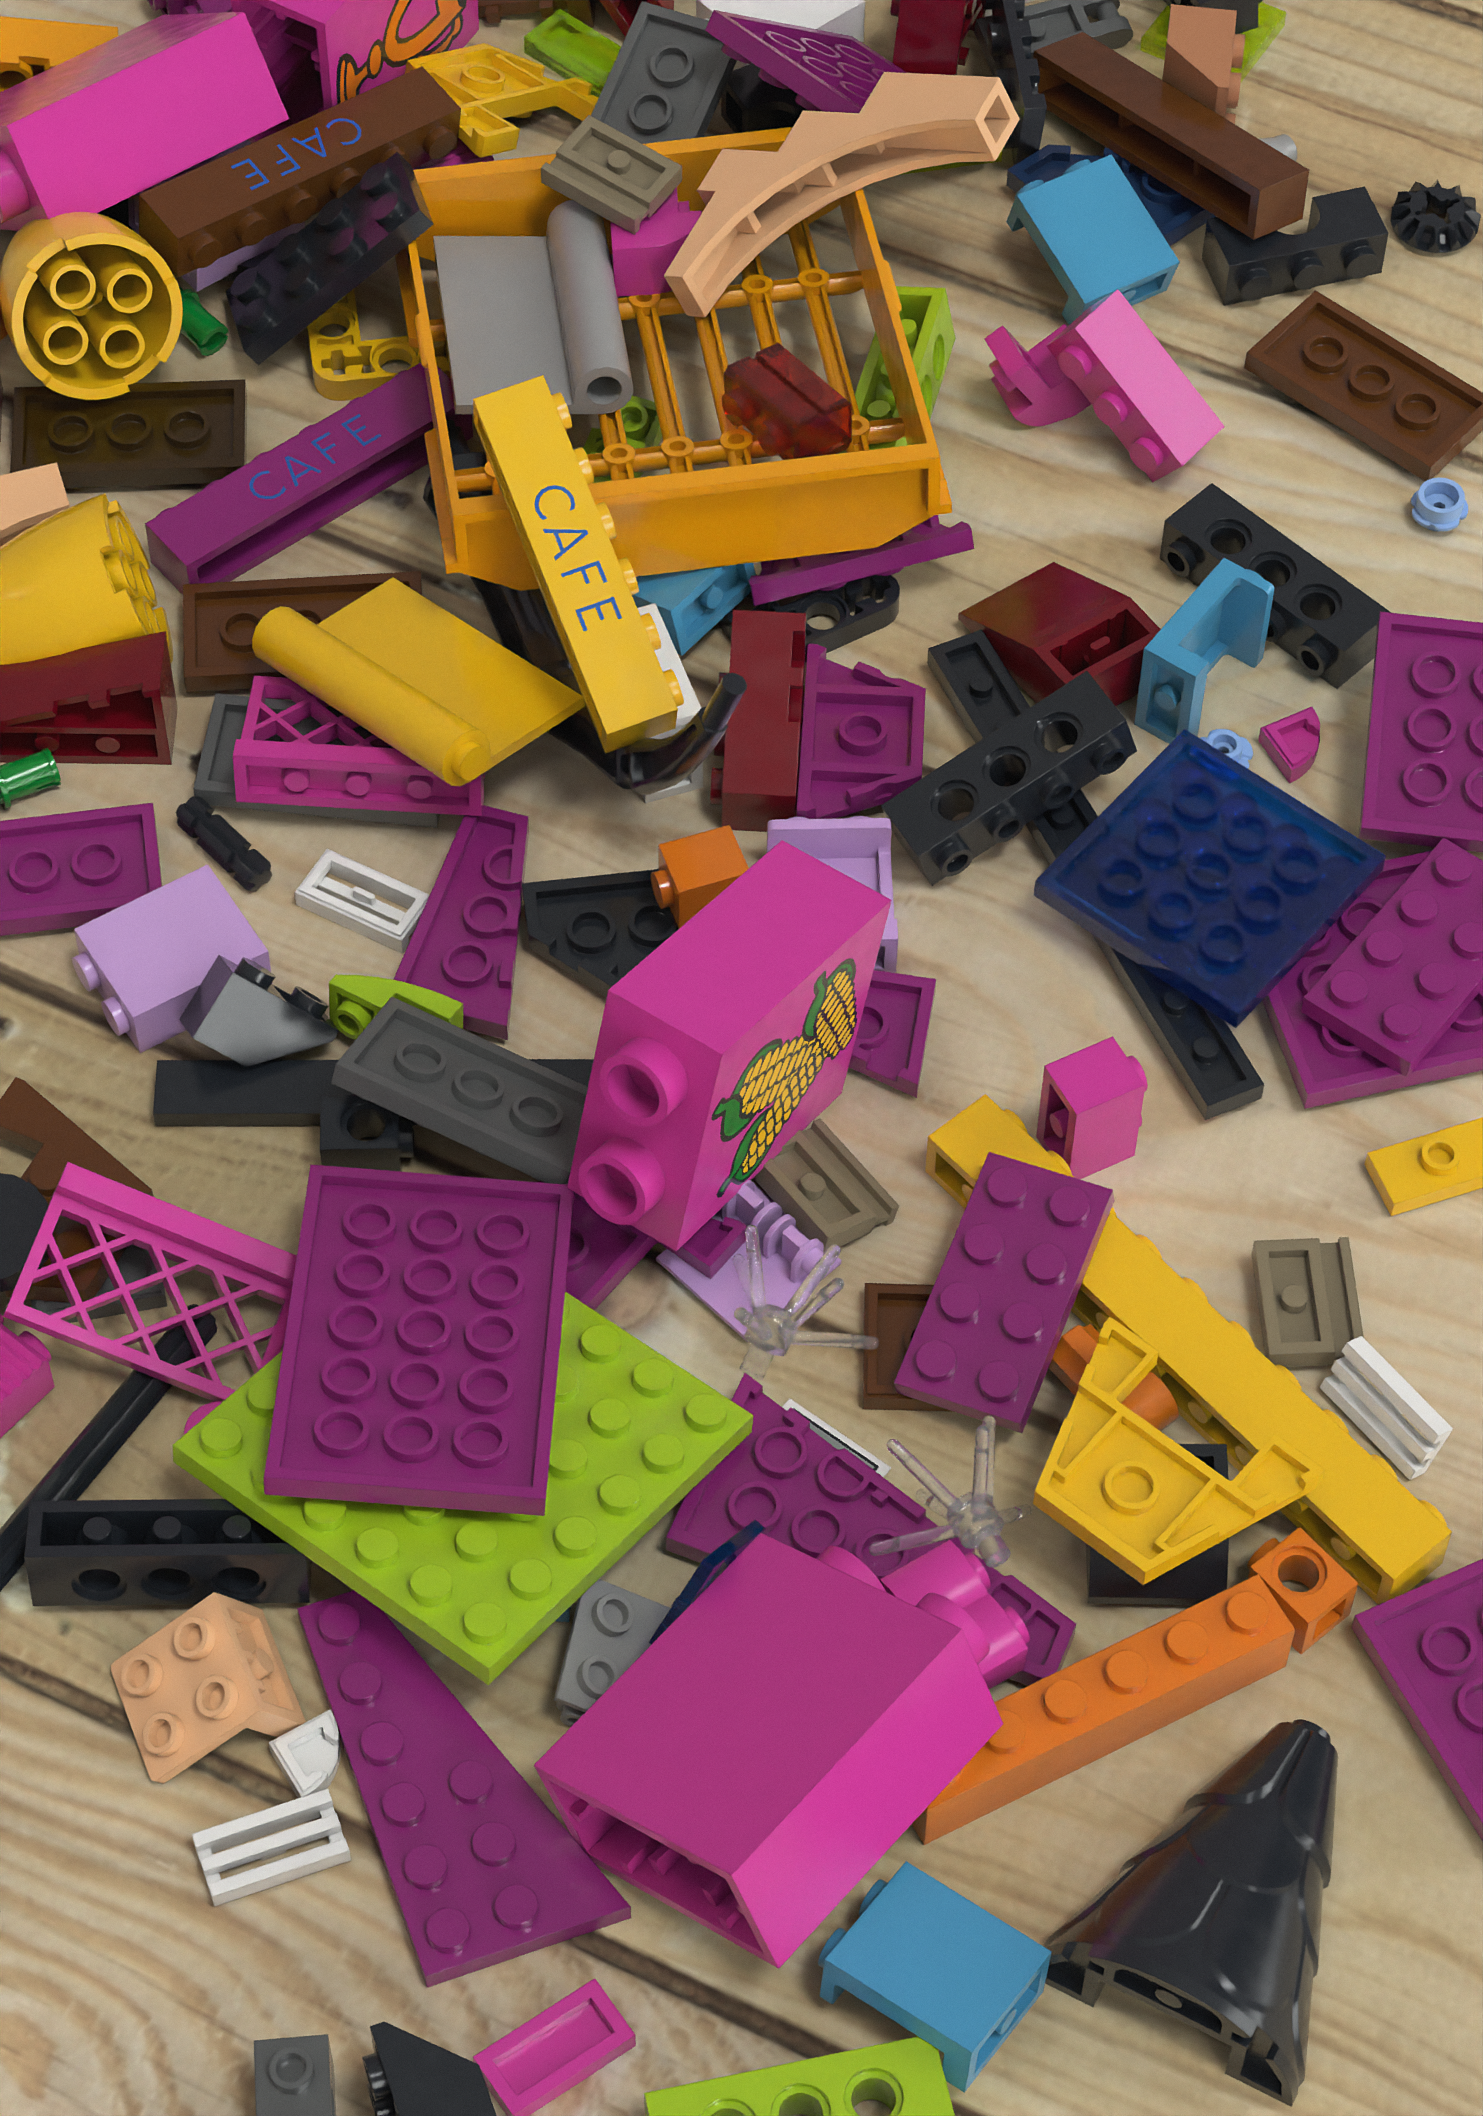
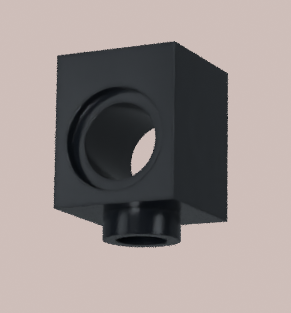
[320,1094,414,1172]

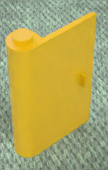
[252,577,585,786]

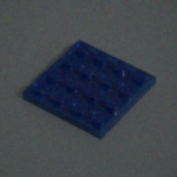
[1034,729,1386,1028]

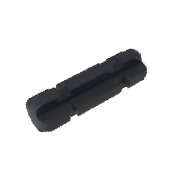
[175,796,272,891]

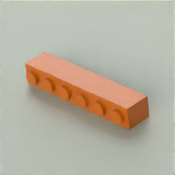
[912,1574,1295,1845]

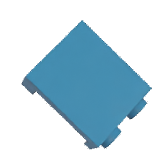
[1006,155,1180,325]
[1134,558,1275,753]
[632,563,756,656]
[818,1861,1052,2093]

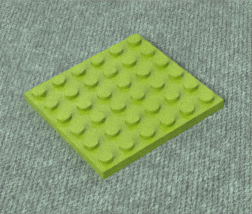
[172,1292,753,1685]

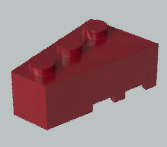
[890,0,985,75]
[710,610,806,832]
[0,631,178,765]

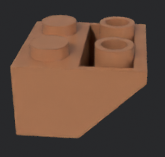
[1162,4,1245,124]

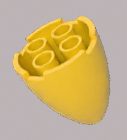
[0,212,183,400]
[0,493,173,665]

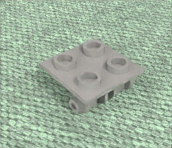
[554,1579,682,1726]

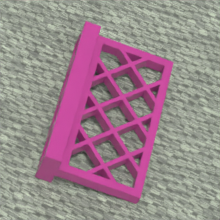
[233,676,486,816]
[3,1162,297,1402]

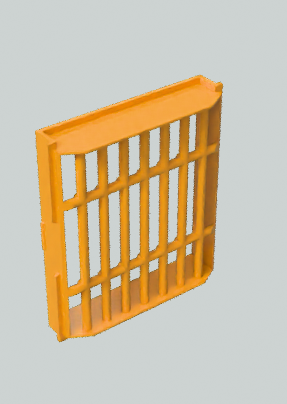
[395,127,952,591]

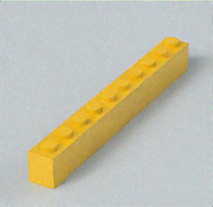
[925,1094,1452,1605]

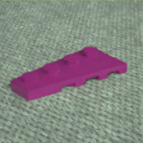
[393,805,529,1040]

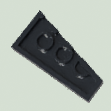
[982,0,1047,165]

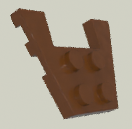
[0,1077,154,1303]

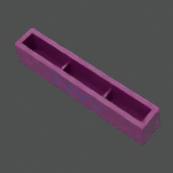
[145,362,473,595]

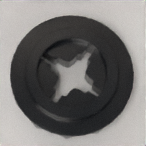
[1390,179,1481,253]

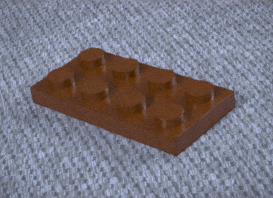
[1244,290,1483,481]
[183,571,422,692]

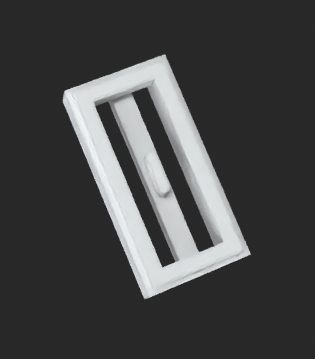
[295,849,430,953]
[1320,1336,1453,1480]
[192,1789,351,1907]

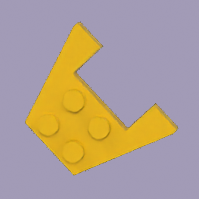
[405,43,599,158]
[1033,1317,1325,1585]

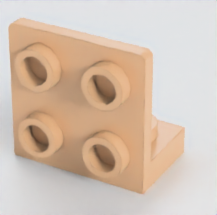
[111,1592,306,1784]

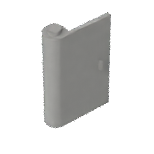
[433,200,634,414]

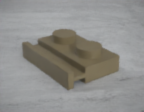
[541,115,682,235]
[754,1119,899,1254]
[1251,1237,1364,1367]

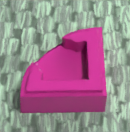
[1258,707,1320,784]

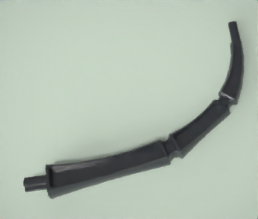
[423,420,747,795]

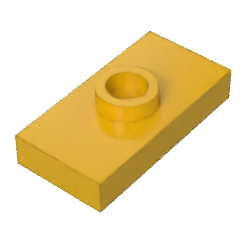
[1364,1117,1483,1216]

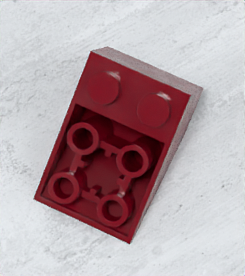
[958,562,1161,707]

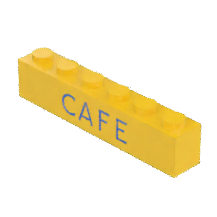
[473,375,684,753]

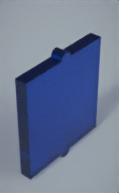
[649,1520,766,1645]

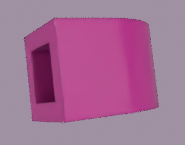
[611,187,702,297]
[984,324,1091,426]

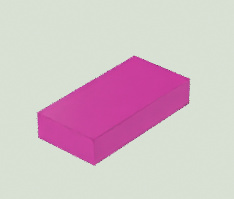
[473,1978,636,2116]

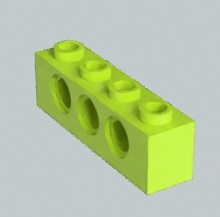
[837,286,956,454]
[644,2036,955,2116]

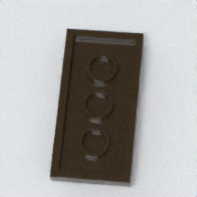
[10,379,247,488]

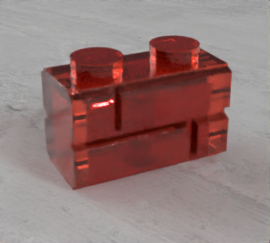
[722,343,852,460]

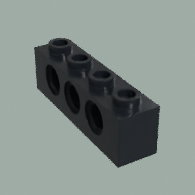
[1160,483,1391,689]
[881,671,1137,886]
[24,1499,312,1606]

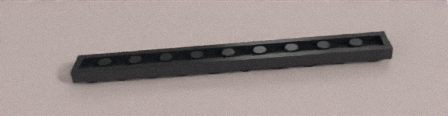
[927,629,1264,1120]

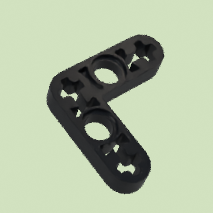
[717,574,900,663]

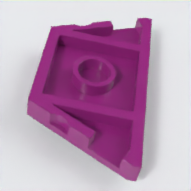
[749,515,974,606]
[796,644,926,819]

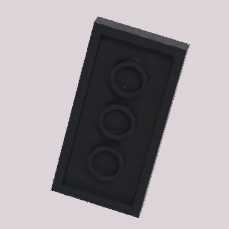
[225,152,434,365]

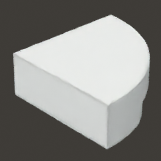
[269,1709,341,1798]

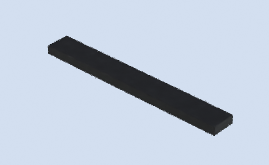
[153,1059,594,1126]

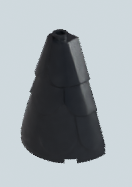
[1043,1719,1338,2107]

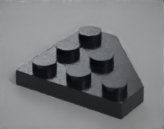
[522,869,679,997]

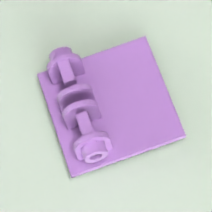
[656,1180,842,1342]

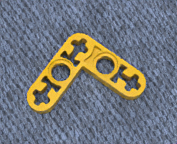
[307,289,451,401]

